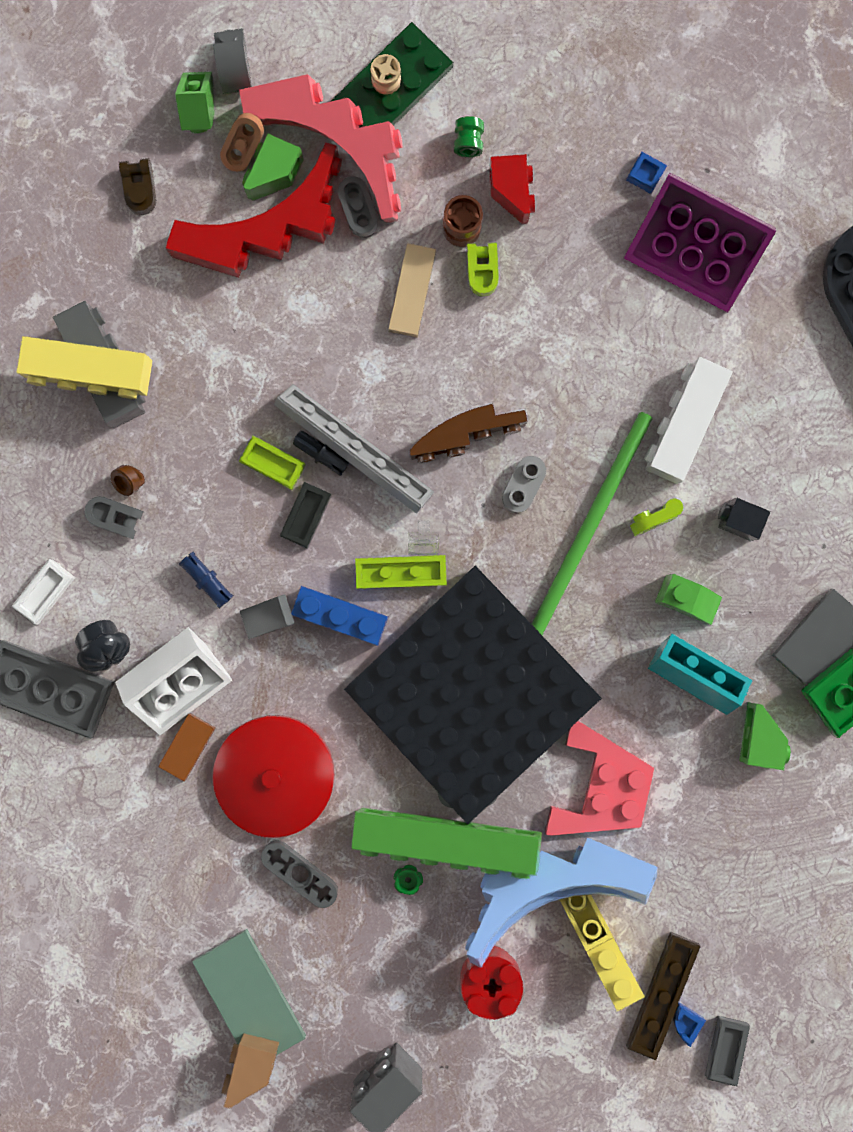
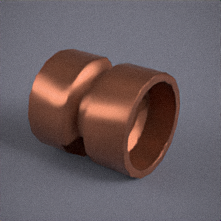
[443,195,483,247]

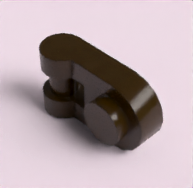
[119,158,156,215]

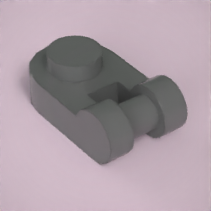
[84,496,144,539]

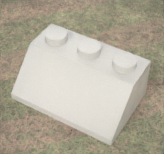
[115,627,232,735]

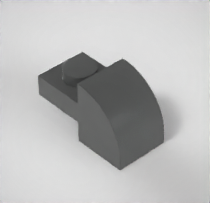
[213,28,252,94]

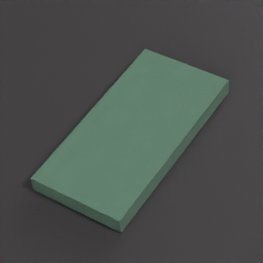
[192,929,306,1055]

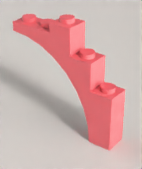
[239,74,403,223]

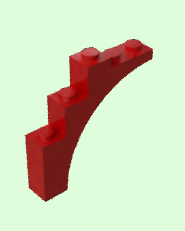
[165,142,342,278]

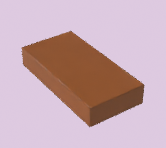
[158,713,216,782]

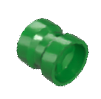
[454,116,484,158]

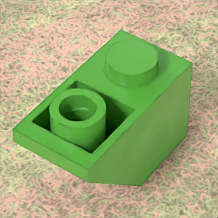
[242,134,304,201]

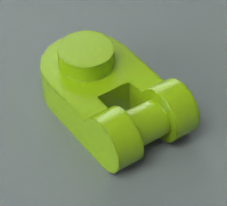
[467,242,499,297]
[630,498,683,536]

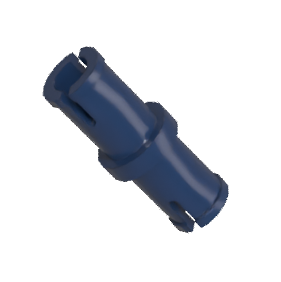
[179,552,234,609]

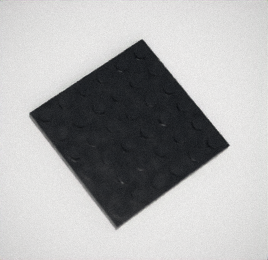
[344,565,602,825]

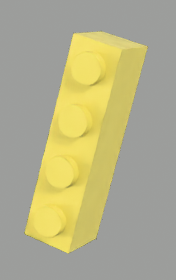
[16,336,153,399]

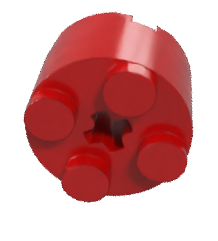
[460,946,524,1020]

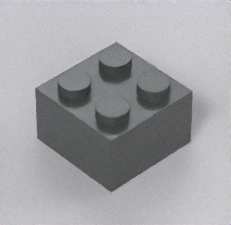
[350,1042,422,1132]

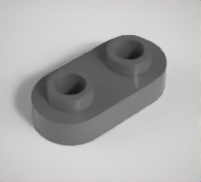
[338,176,378,237]

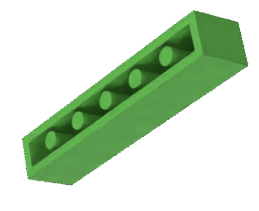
[352,808,542,879]

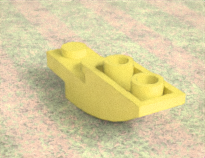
[560,895,645,1012]

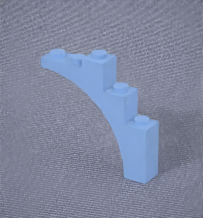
[465,838,658,967]

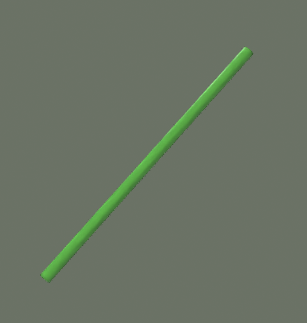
[532,412,653,635]

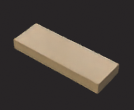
[389,243,436,338]

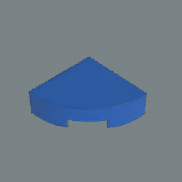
[673,1002,706,1047]

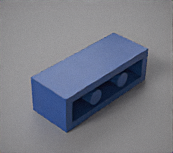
[291,586,389,646]

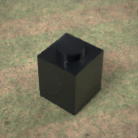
[718,497,771,541]

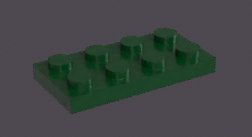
[330,22,454,128]

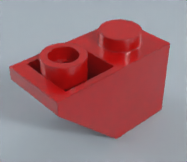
[489,154,535,224]

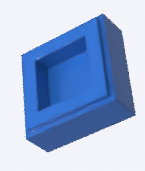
[626,152,667,194]

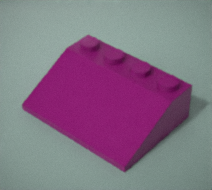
[624,172,777,313]

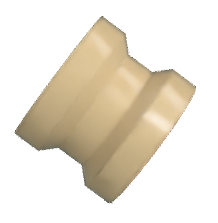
[370,54,401,95]

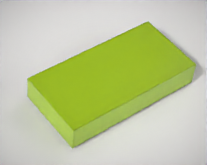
[239,436,306,490]

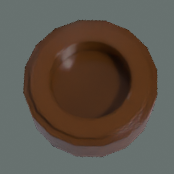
[110,465,145,496]

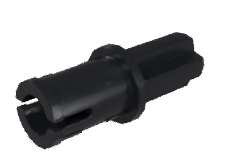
[293,431,349,476]

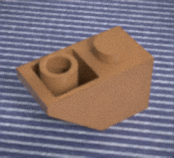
[221,1033,279,1109]

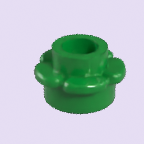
[393,864,423,895]

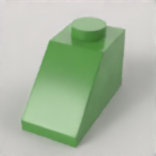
[175,71,214,133]
[655,574,722,625]
[739,702,791,771]

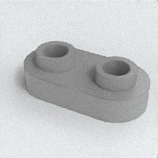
[502,456,546,513]

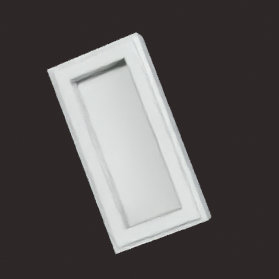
[11,559,75,625]

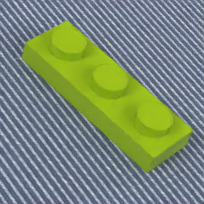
[355,555,447,589]

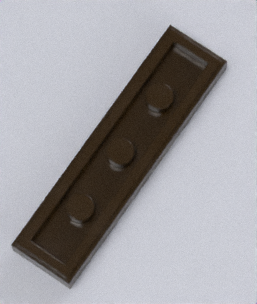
[626,932,701,1060]

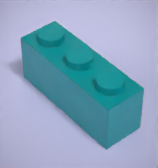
[648,634,753,715]

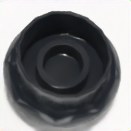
[75,620,131,672]

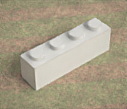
[644,357,733,484]

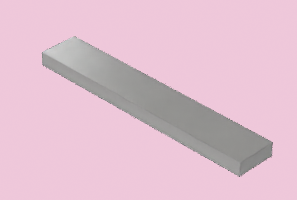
[274,385,434,514]

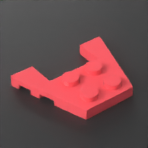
[545,721,654,836]

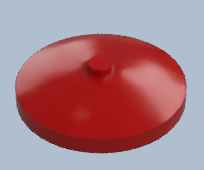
[213,715,335,838]

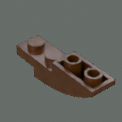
[410,404,528,463]

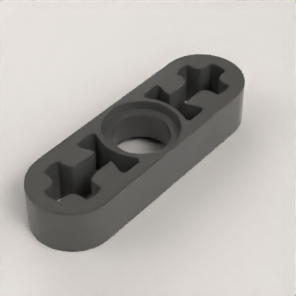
[261,840,338,908]

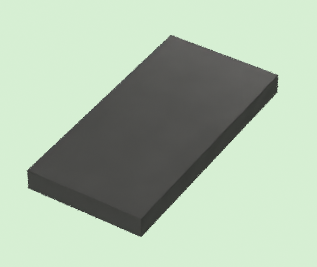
[0,640,115,739]

